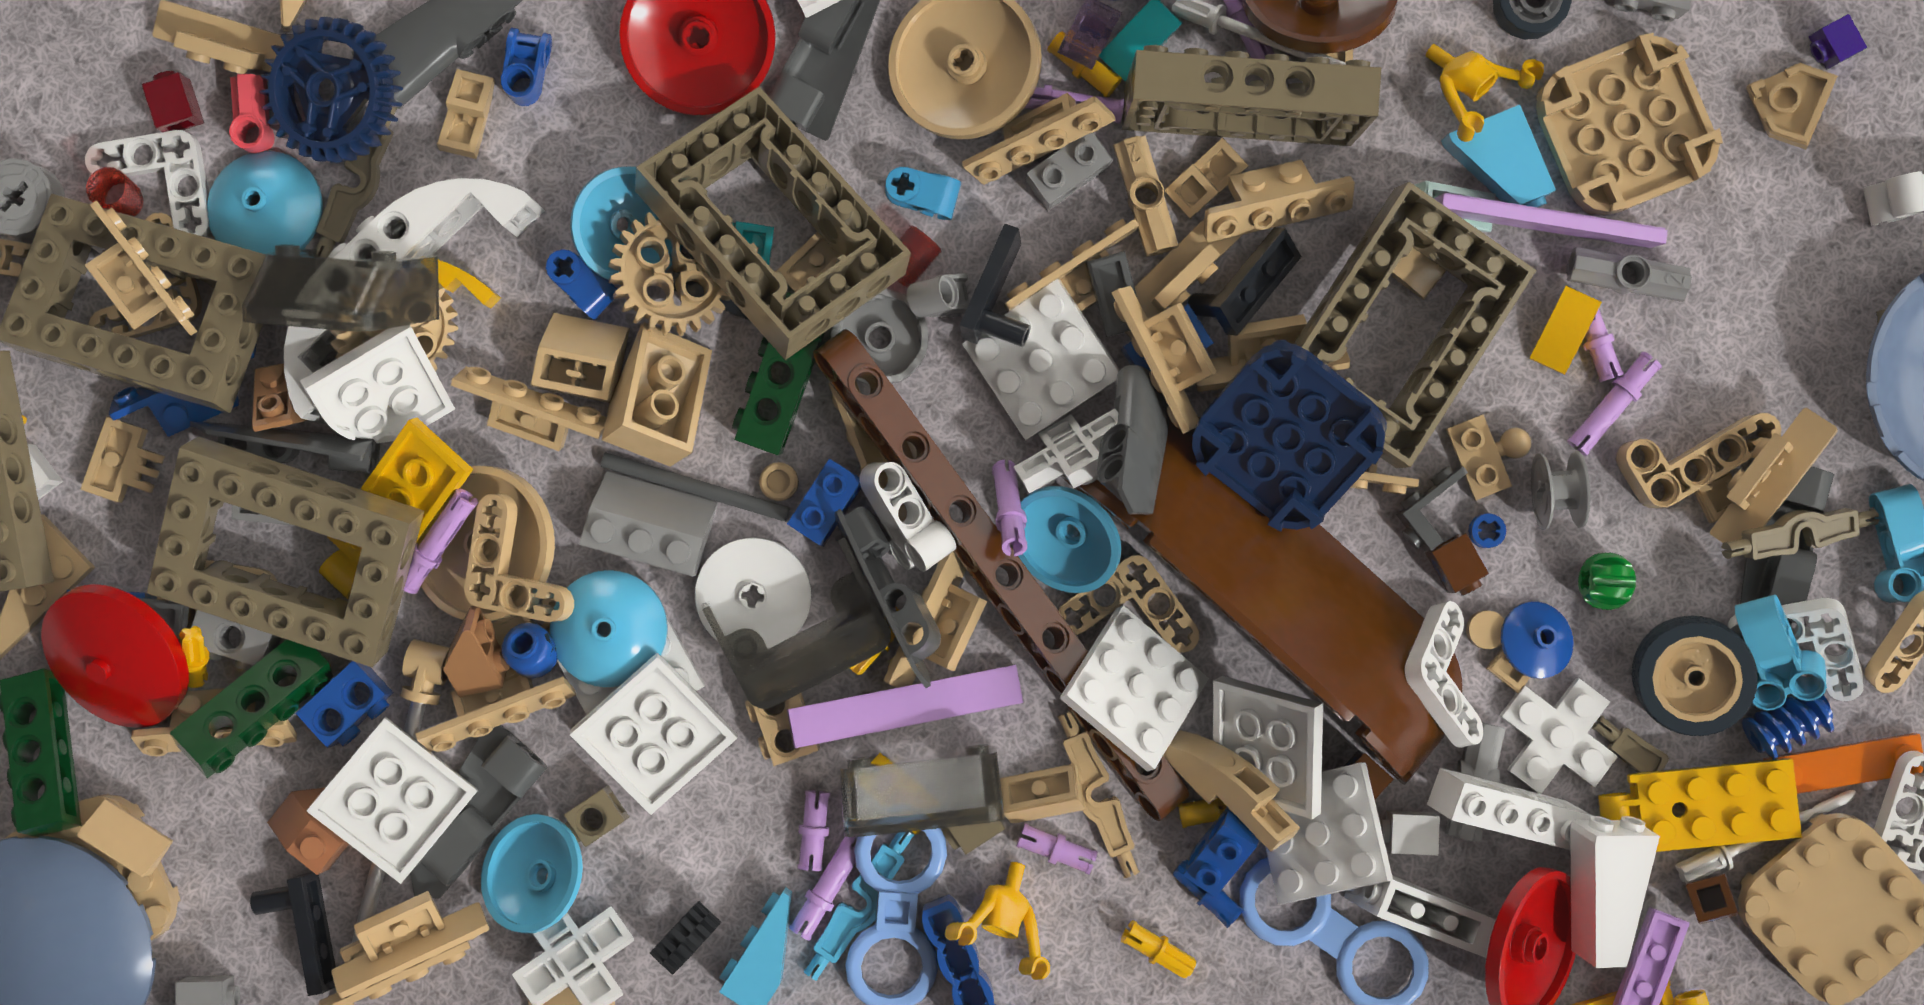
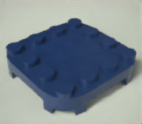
[1192,340,1387,531]

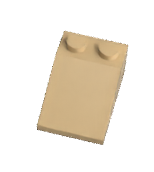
[602,322,712,467]

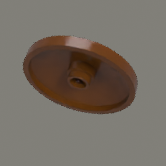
[1242,0,1398,54]

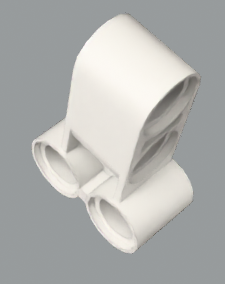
[1863,171,1924,226]
[860,462,956,572]

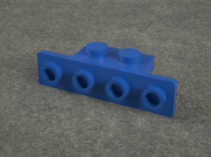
[108,344,257,437]

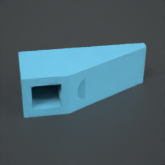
[719,887,792,1005]

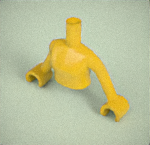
[1425,44,1544,142]
[945,862,1050,980]

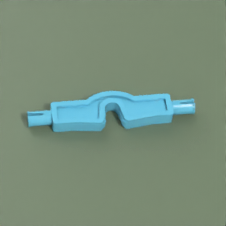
[804,826,915,981]

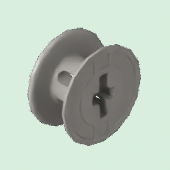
[0,158,66,241]
[1531,451,1591,530]

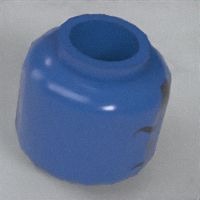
[501,622,558,679]

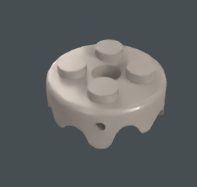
[831,289,928,384]

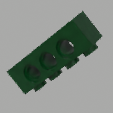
[732,292,826,456]
[170,639,333,779]
[0,668,82,837]

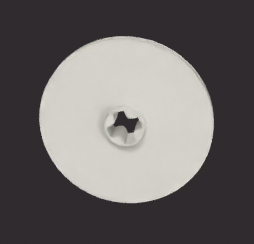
[695,537,812,653]

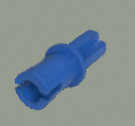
[1173,860,1244,928]

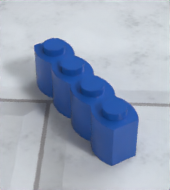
[922,894,996,1005]

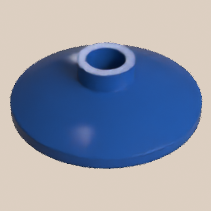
[1501,602,1574,679]

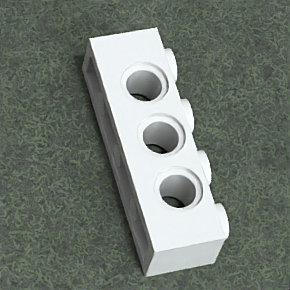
[1427,768,1592,850]

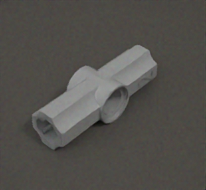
[1566,247,1692,302]
[1445,722,1506,842]

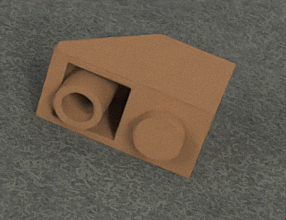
[252,363,308,432]
[443,606,510,698]

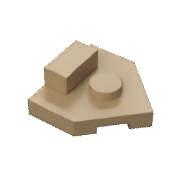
[1746,63,1838,150]

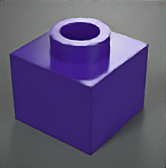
[1808,14,1867,70]

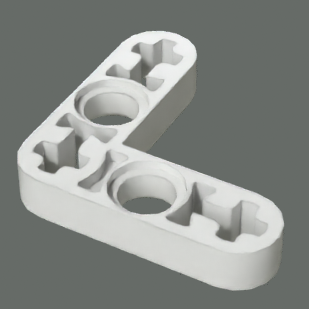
[85,130,211,238]
[1728,598,1863,701]
[1405,601,1483,748]
[1874,751,1924,871]

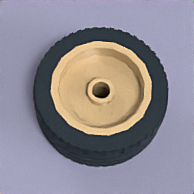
[1632,616,1758,736]

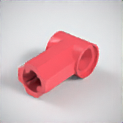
[229,74,275,153]

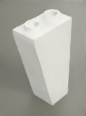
[1570,816,1660,968]
[1343,875,1497,958]

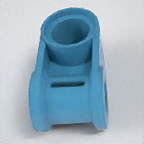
[885,167,961,220]

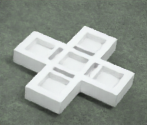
[1014,409,1118,494]
[1499,678,1618,794]
[512,906,634,1005]

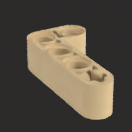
[1616,413,1781,508]

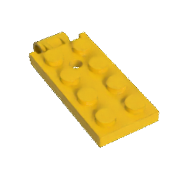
[319,417,474,599]
[1598,758,1802,852]

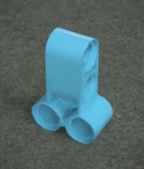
[1869,484,1924,603]
[1735,594,1827,711]

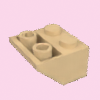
[531,313,630,403]

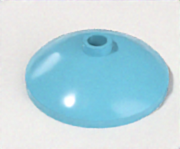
[207,151,323,263]
[570,166,683,280]
[1018,486,1121,593]
[550,570,668,687]
[481,814,583,933]

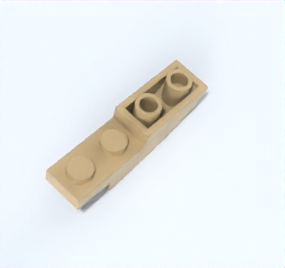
[1163,730,1300,852]

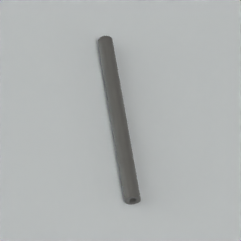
[601,452,790,522]

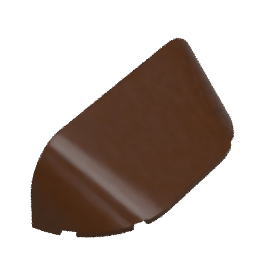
[1061,417,1462,785]

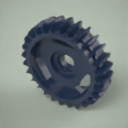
[259,17,403,163]

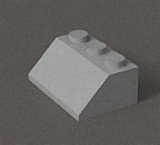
[579,471,718,576]

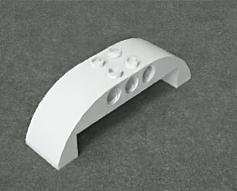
[284,178,545,424]

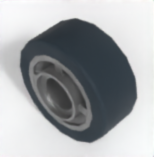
[1493,0,1572,40]

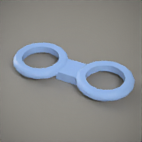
[845,806,947,1005]
[1239,857,1429,1005]

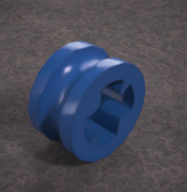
[1468,513,1507,548]

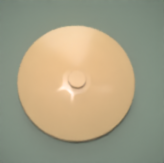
[888,0,1042,139]
[421,466,555,621]

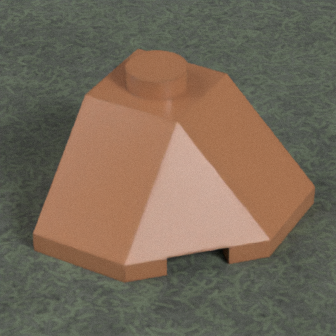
[267,788,349,875]

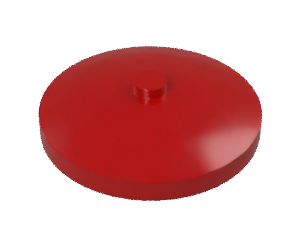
[619,0,776,115]
[41,584,189,728]
[1485,867,1576,1005]

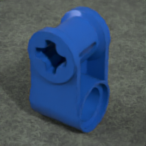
[501,27,552,106]
[546,249,617,320]

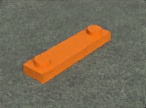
[1763,733,1923,794]

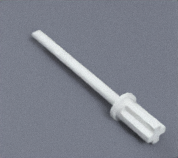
[1171,0,1346,65]
[1675,790,1856,884]

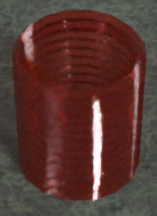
[86,167,144,217]
[897,225,942,288]

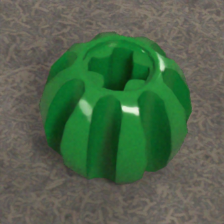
[1578,552,1636,610]

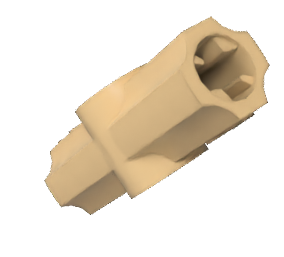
[1113,135,1179,257]

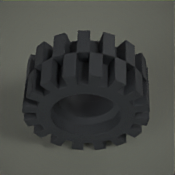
[650,901,721,975]

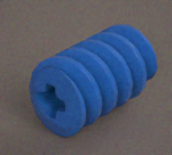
[1742,694,1834,760]

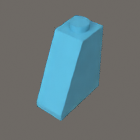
[1441,105,1556,208]

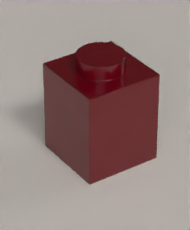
[142,71,204,132]

